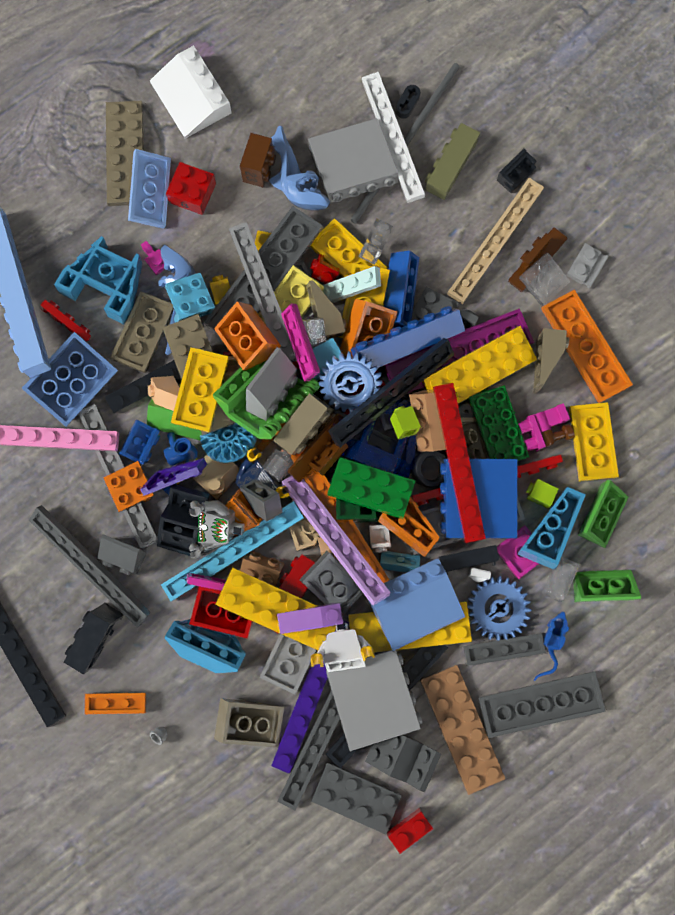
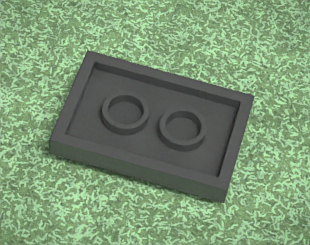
[299,551,363,616]

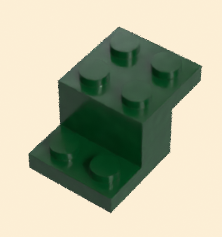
[336,498,382,523]

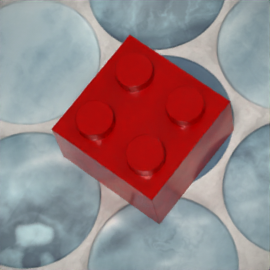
[166,162,216,215]

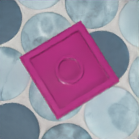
[497,525,539,579]

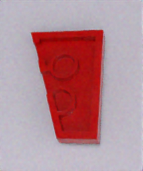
[40,300,91,343]

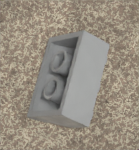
[246,347,298,421]

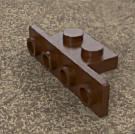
[508,228,568,292]
[287,413,348,482]

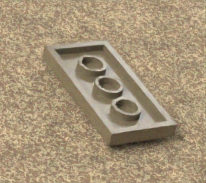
[110,291,174,374]

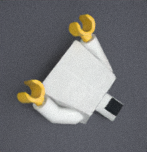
[310,622,375,672]

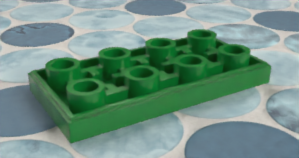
[468,385,529,461]

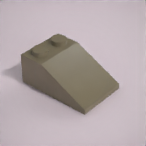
[533,328,569,394]
[214,698,284,748]

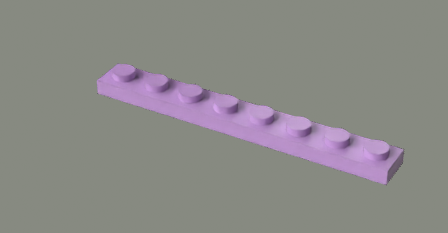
[281,476,391,606]

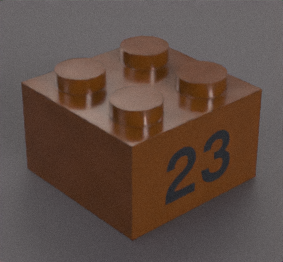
[240,133,276,188]

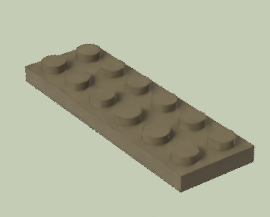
[106,101,144,206]
[162,314,235,436]

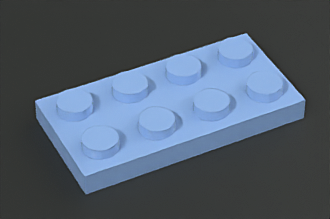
[128,149,171,229]

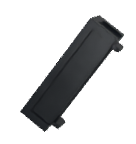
[437,545,500,575]

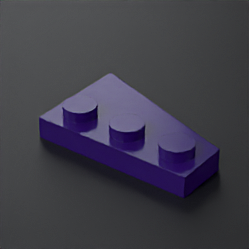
[140,458,207,496]

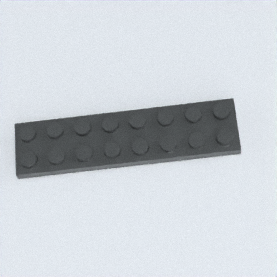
[205,206,323,331]

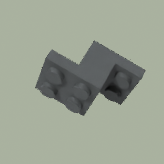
[365,735,441,792]

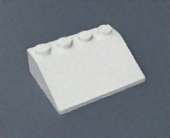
[150,45,232,139]

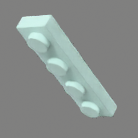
[322,266,381,303]

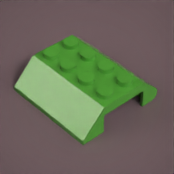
[213,361,320,439]

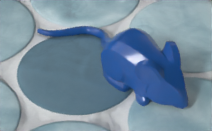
[534,611,569,681]

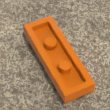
[85,693,146,714]

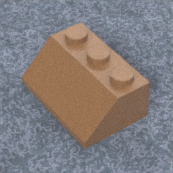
[409,390,446,452]

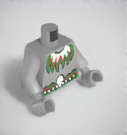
[189,501,245,559]

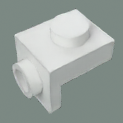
[369,525,391,553]

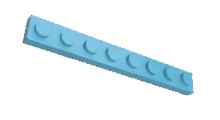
[161,501,304,601]

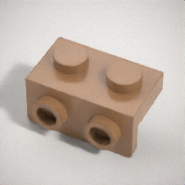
[240,551,284,587]

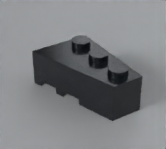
[63,603,124,675]

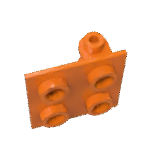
[103,461,154,512]

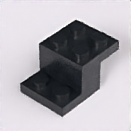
[157,484,210,556]

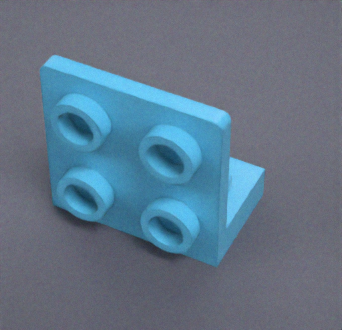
[165,273,215,323]

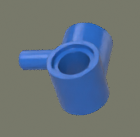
[164,432,198,467]

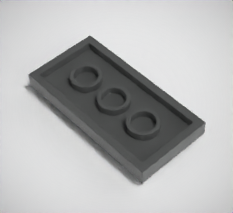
[311,762,402,835]

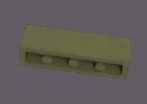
[425,123,480,200]

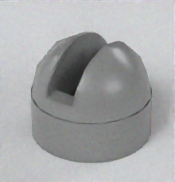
[150,727,168,745]

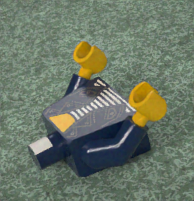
[235,448,290,500]

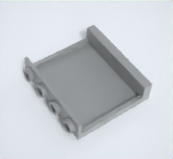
[308,118,398,203]
[326,650,423,751]

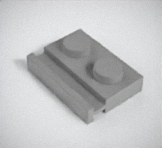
[566,243,608,288]

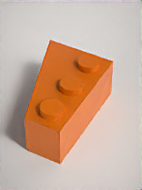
[378,497,440,557]

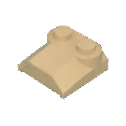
[191,455,239,501]

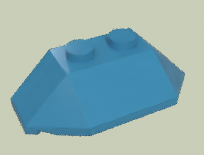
[165,619,246,673]

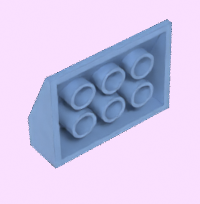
[22,332,118,427]
[367,558,465,651]

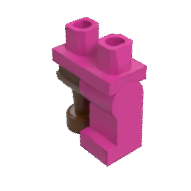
[518,403,575,452]

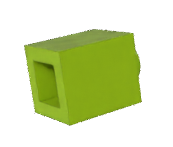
[390,406,421,440]
[526,479,559,509]

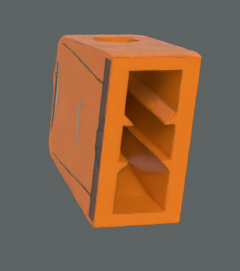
[225,489,262,536]

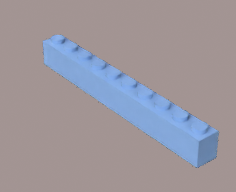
[0,207,52,378]

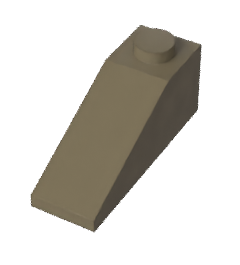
[306,280,347,340]

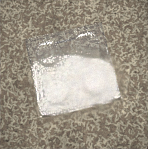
[519,253,570,306]

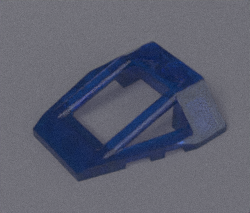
[341,398,416,478]

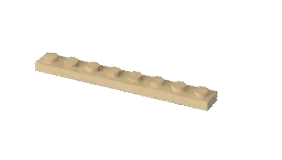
[447,178,544,305]

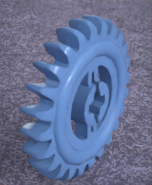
[318,351,382,413]
[467,576,532,641]

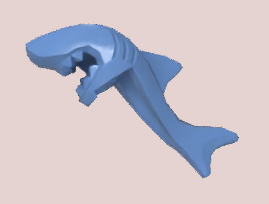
[269,126,330,211]
[158,245,196,355]

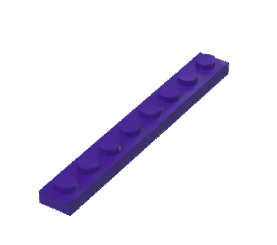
[271,620,349,774]

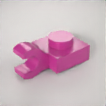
[141,241,165,276]

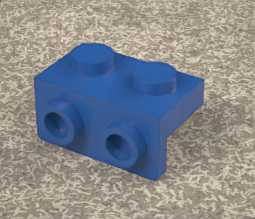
[119,420,160,464]

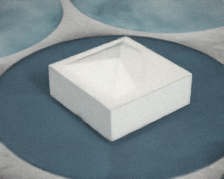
[468,568,491,582]

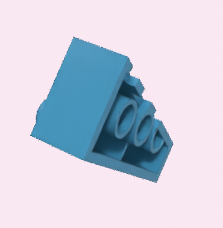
[518,487,586,570]

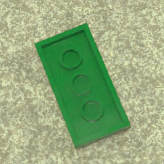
[327,457,415,519]

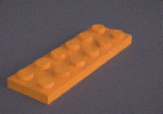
[541,289,633,403]

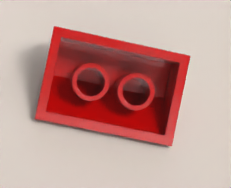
[189,586,253,639]

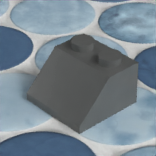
[98,534,146,576]

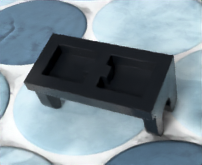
[496,148,537,193]

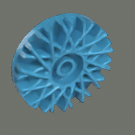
[200,423,257,463]

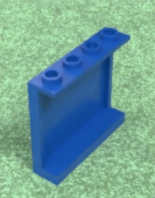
[440,459,517,538]

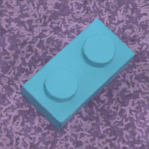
[380,551,420,573]

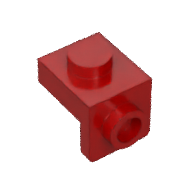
[310,254,340,284]

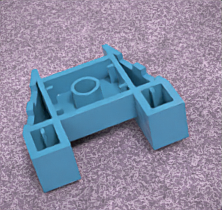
[54,236,142,325]

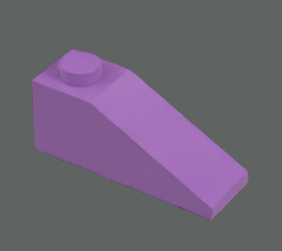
[277,603,343,634]

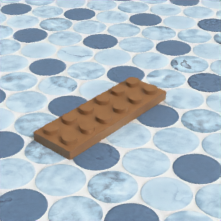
[420,665,505,795]

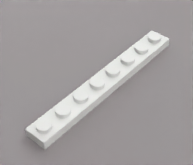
[362,72,425,203]

